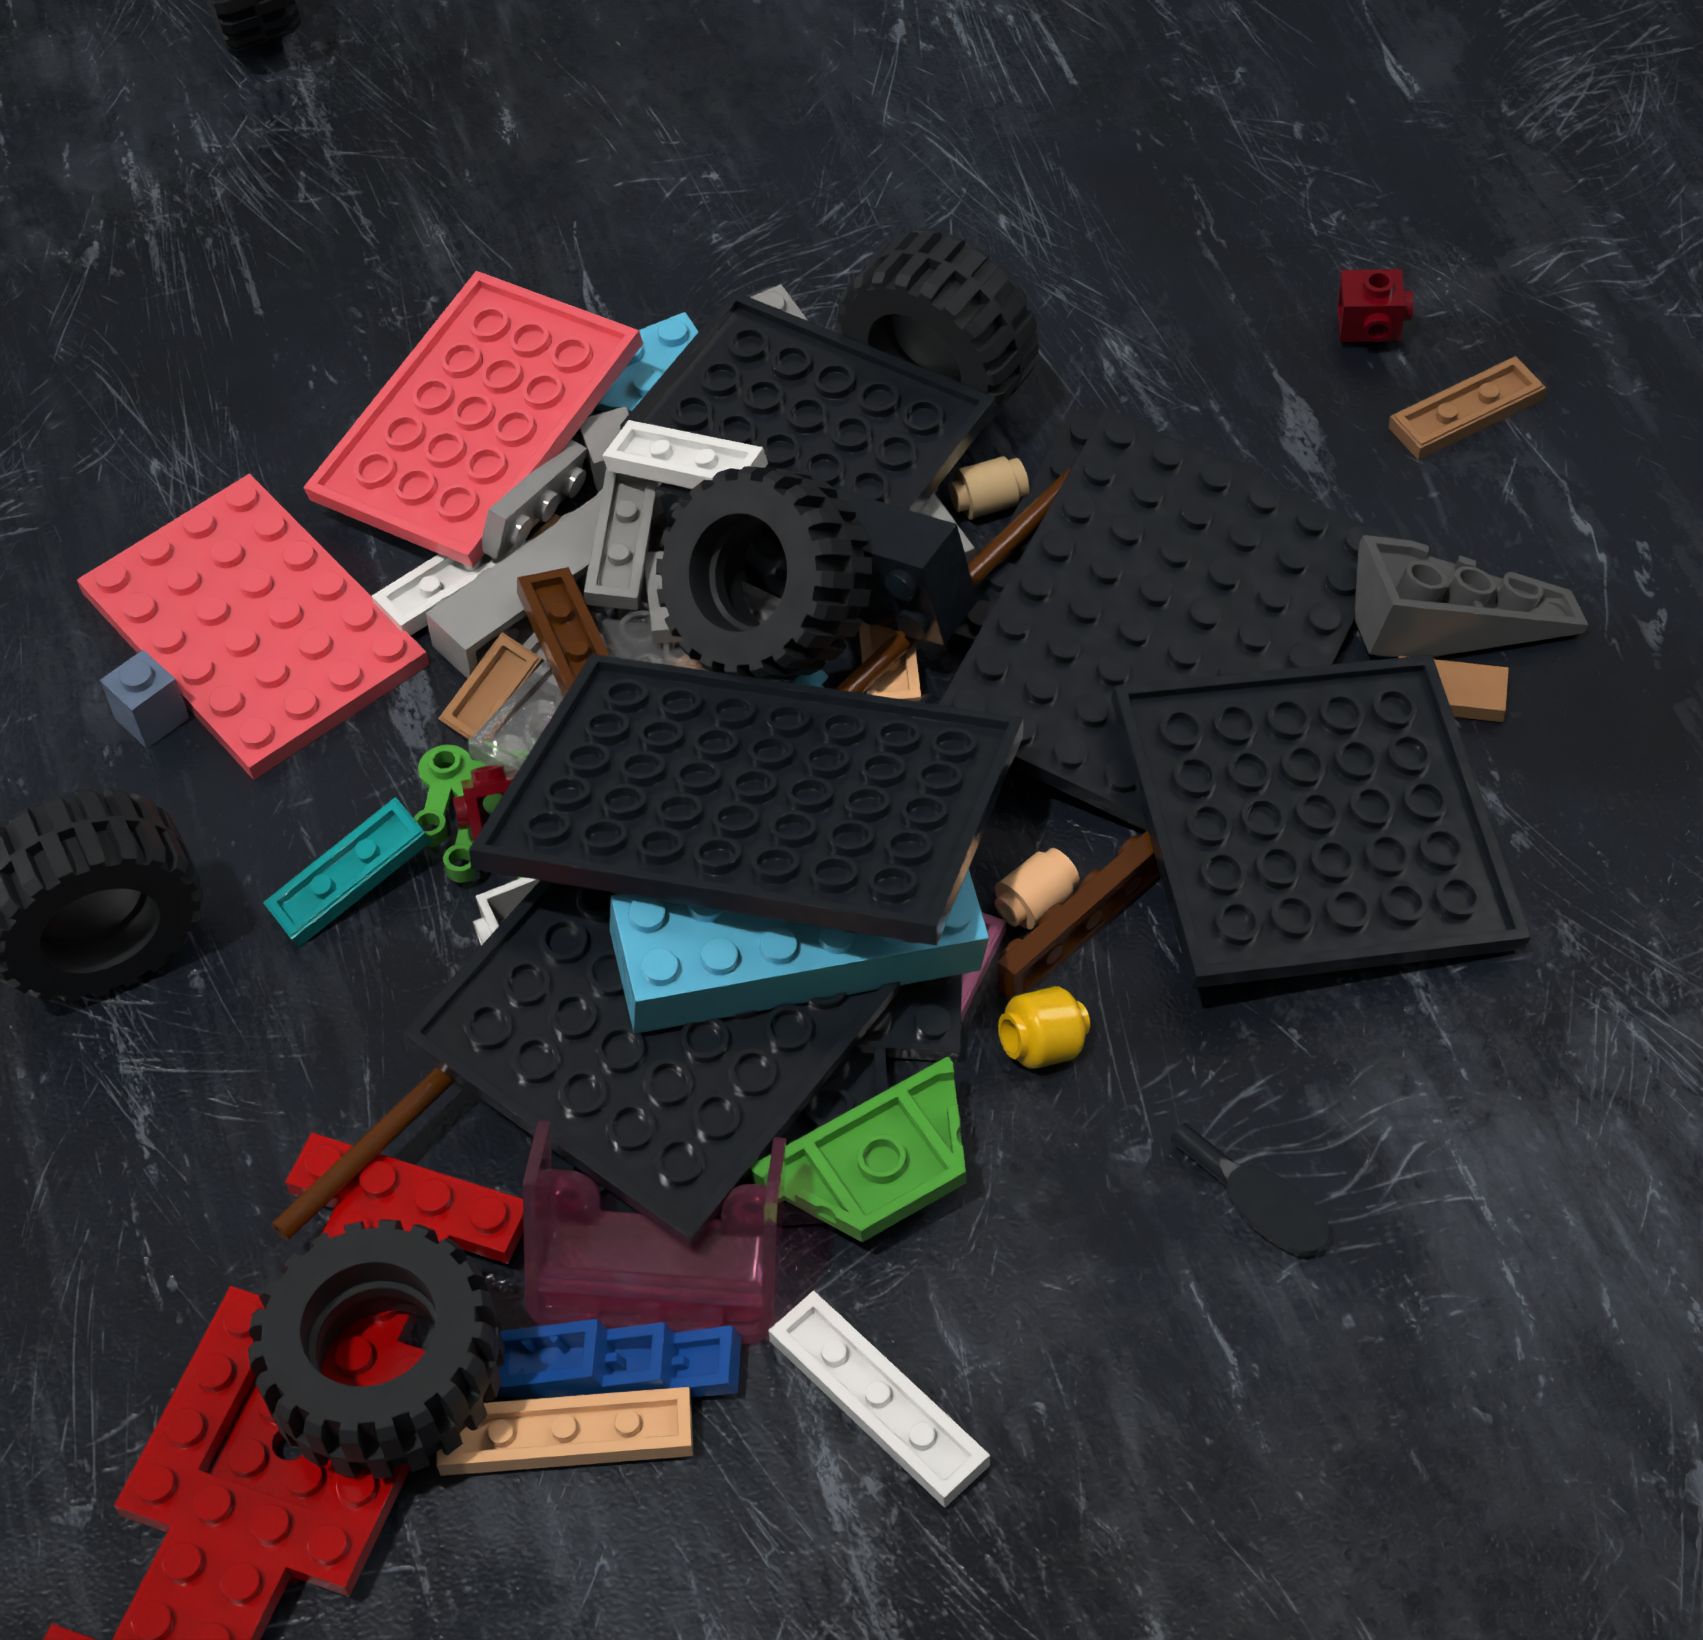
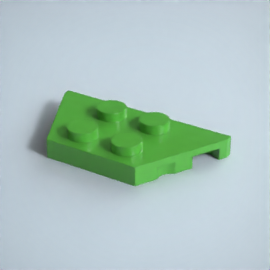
[750,1056,966,1242]

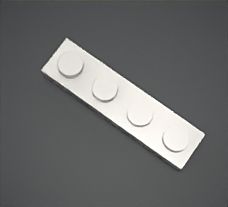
[768,1290,990,1507]

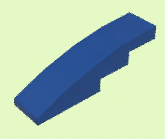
[497,1319,742,1399]

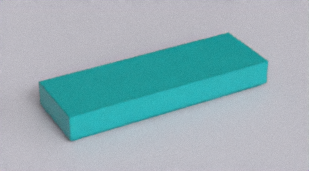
[263,797,432,947]

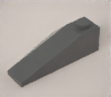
[1354,535,1588,658]

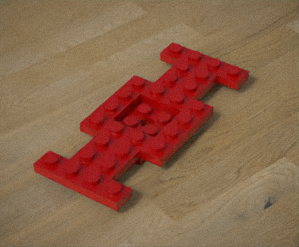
[43,1132,531,1640]

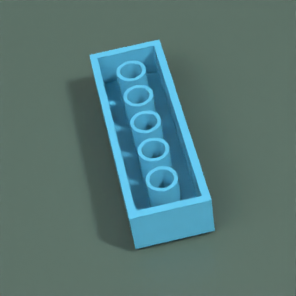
[610,869,989,1034]

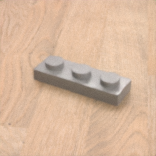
[482,440,587,560]
[584,467,660,610]

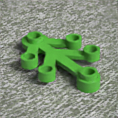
[414,745,528,883]

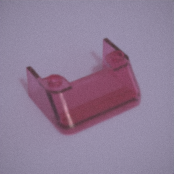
[523,1120,786,1344]

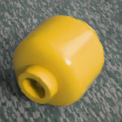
[998,986,1090,1069]

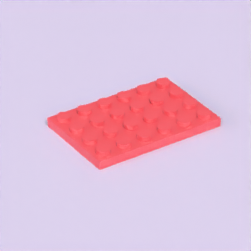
[303,271,643,568]
[77,474,430,780]

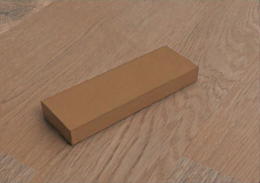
[1389,356,1546,461]

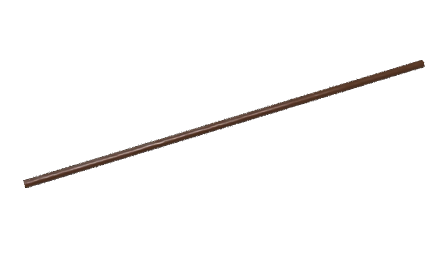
[271,468,1071,1241]

